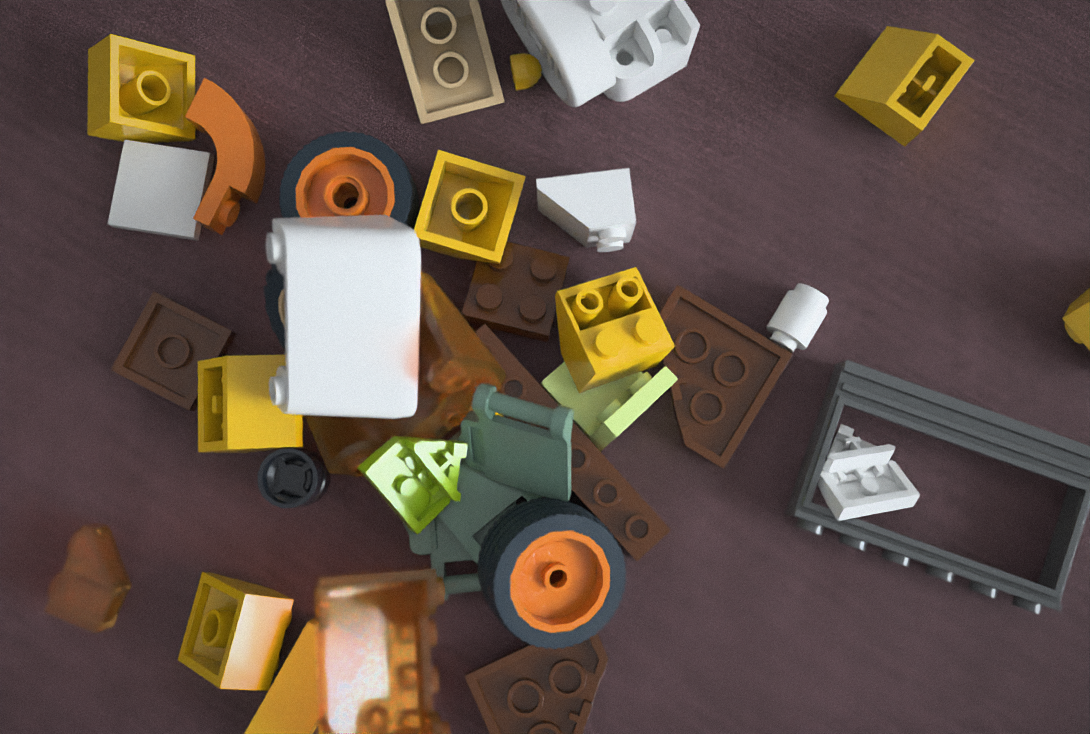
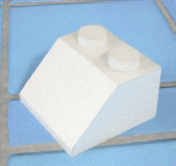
[536,168,636,252]

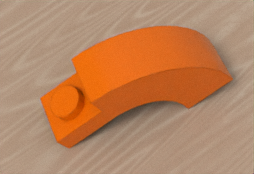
[185,78,265,235]

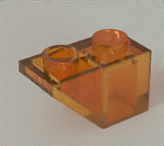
[44,523,132,633]

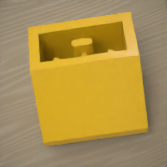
[834,26,975,147]
[555,267,675,393]
[198,355,303,453]

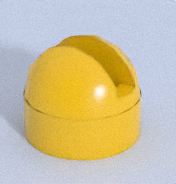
[509,53,542,91]

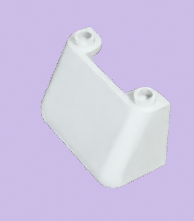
[266,215,420,419]

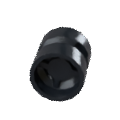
[257,448,331,509]

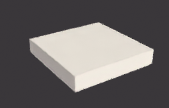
[108,139,215,241]

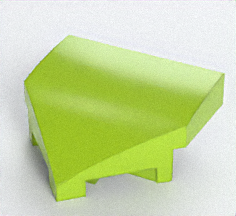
[357,436,468,535]

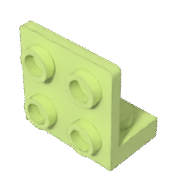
[540,361,678,452]

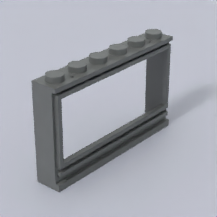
[785,360,1090,615]

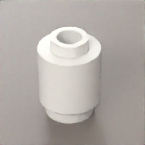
[766,283,829,353]

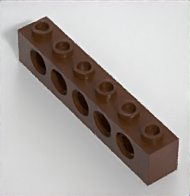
[451,324,671,561]

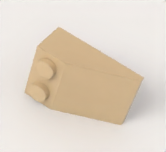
[385,0,504,124]

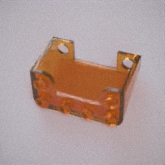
[305,271,506,477]
[314,564,451,734]

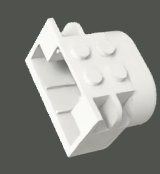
[500,0,700,107]

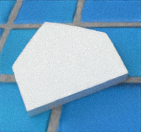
[817,424,920,521]

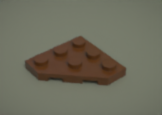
[659,284,793,469]
[464,633,609,734]

